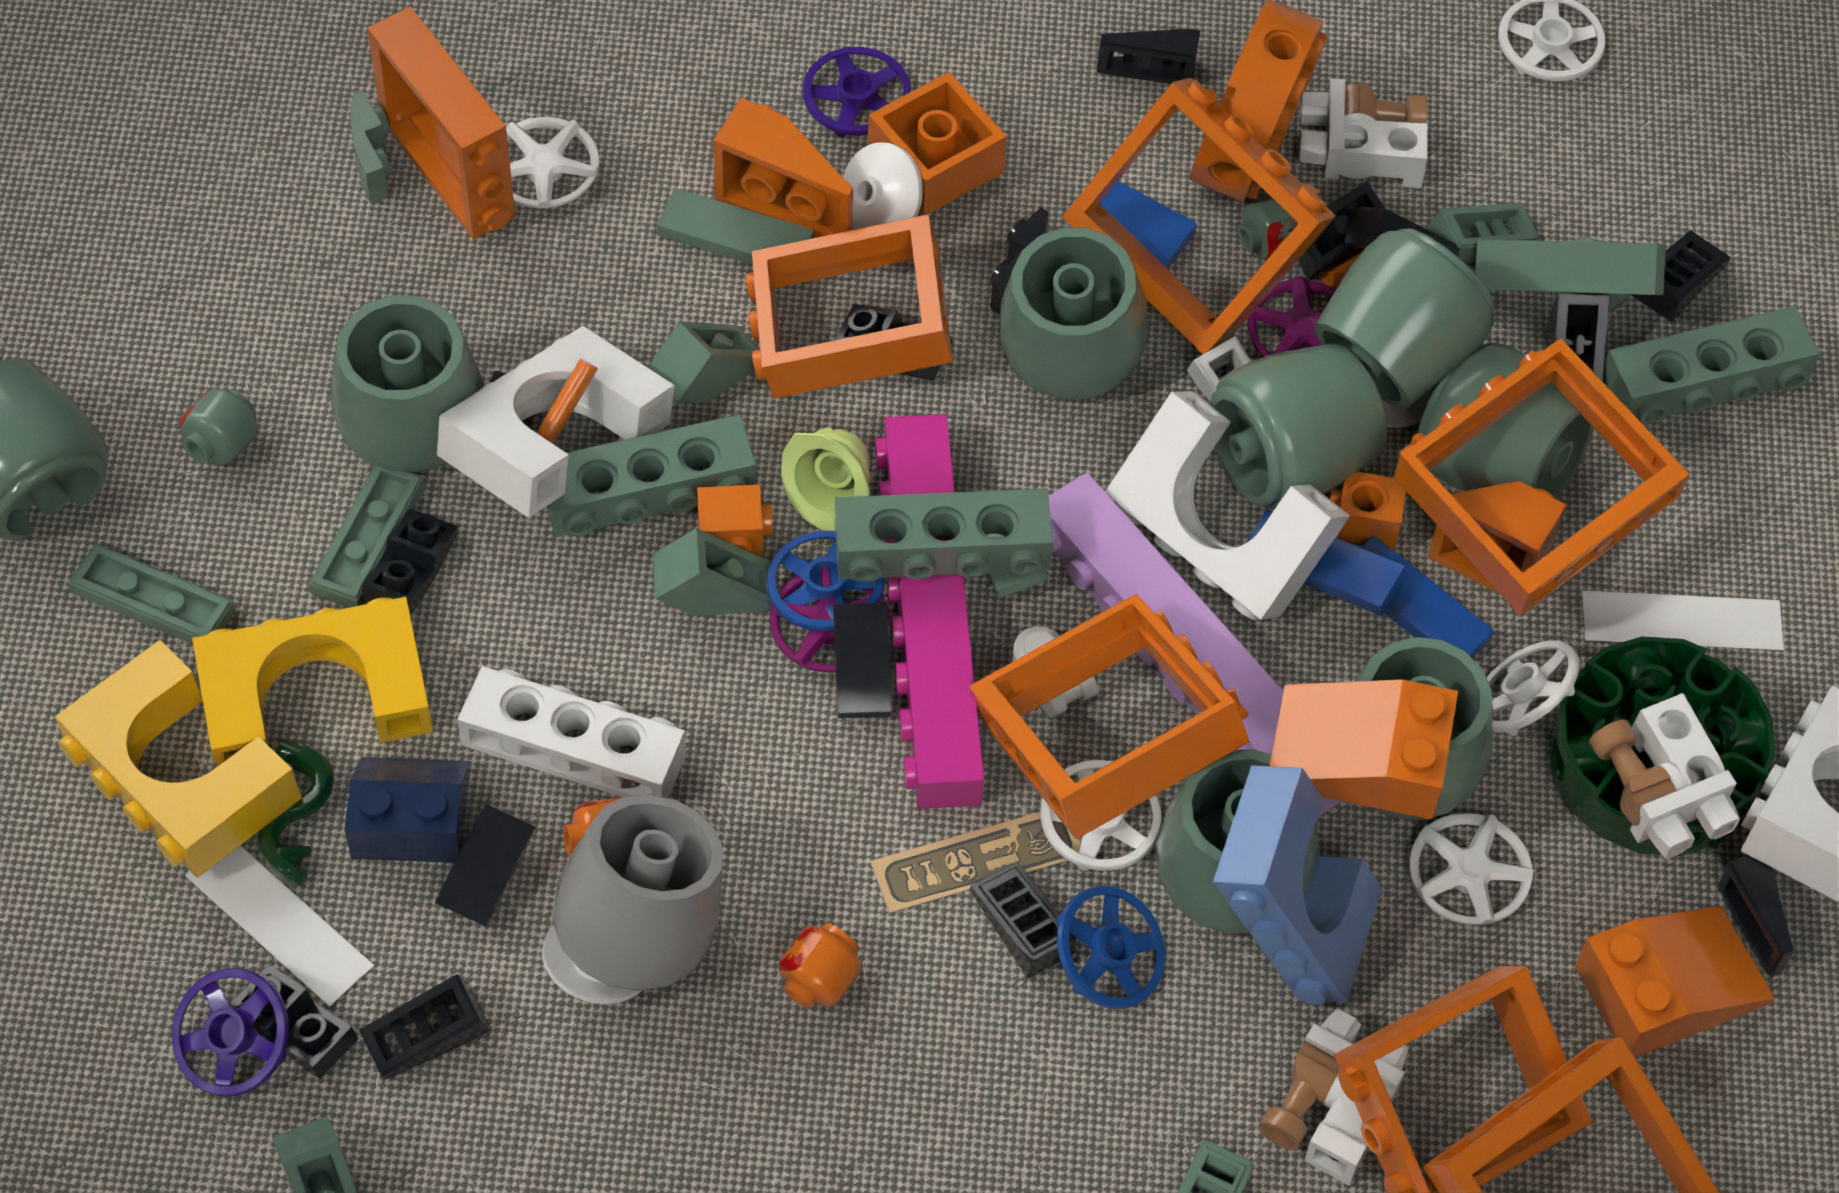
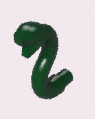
[258,739,334,886]

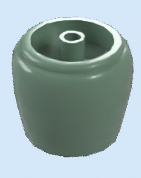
[1000,228,1148,399]
[1314,229,1495,409]
[330,295,483,473]
[1210,343,1387,510]
[1418,343,1594,499]
[0,357,109,541]
[1354,637,1493,821]
[1156,749,1320,934]

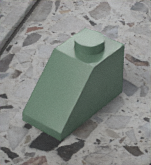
[647,321,760,404]
[653,528,772,616]
[272,1116,357,1193]

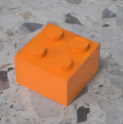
[868,71,1007,215]

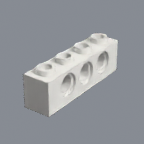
[457,666,686,798]

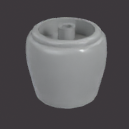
[552,794,724,991]

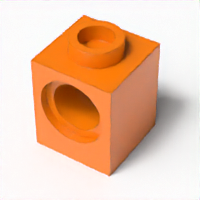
[1329,472,1406,550]

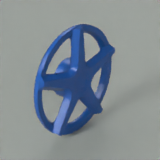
[766,531,885,632]
[1056,885,1165,1009]

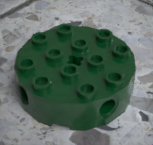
[1549,636,1775,856]

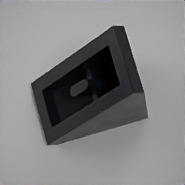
[1545,292,1610,382]

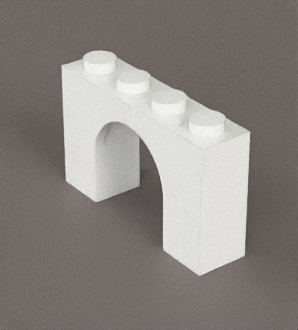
[437,326,675,518]
[1105,391,1350,620]
[1741,686,1839,902]

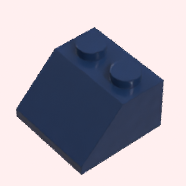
[344,757,471,863]

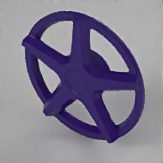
[803,47,911,138]
[172,968,289,1097]

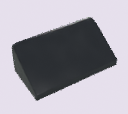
[1289,181,1385,279]

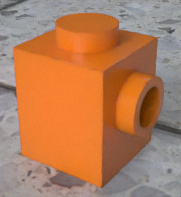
[697,484,773,556]

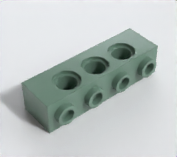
[1603,306,1820,425]
[546,414,757,538]
[834,488,1053,582]

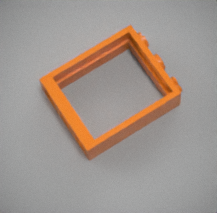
[367,6,516,240]
[746,214,953,399]
[1334,966,1593,1193]

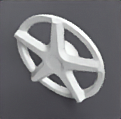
[1498,0,1606,81]
[506,117,599,208]
[1487,641,1580,736]
[1040,760,1162,871]
[1409,813,1534,925]

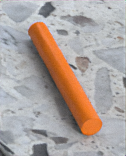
[536,358,598,444]

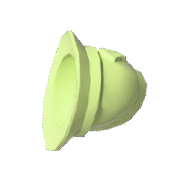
[781,426,871,531]

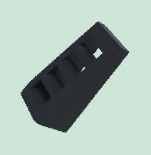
[1097,29,1201,84]
[1345,206,1460,256]
[1631,230,1731,323]
[1717,855,1794,978]
[970,861,1078,979]
[359,974,492,1080]

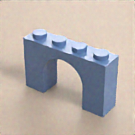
[1213,765,1382,1005]

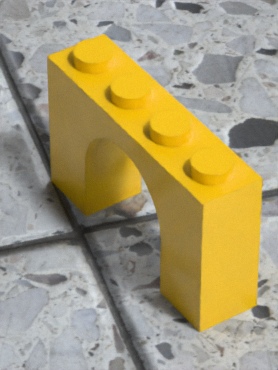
[192,597,433,767]
[55,640,302,878]

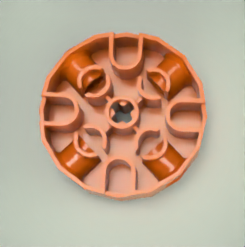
[1189,0,1329,204]

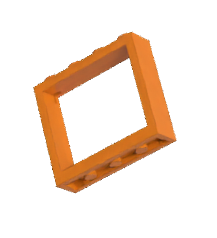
[1062,78,1336,354]
[1394,338,1690,616]
[968,593,1250,840]
[1423,1037,1720,1193]

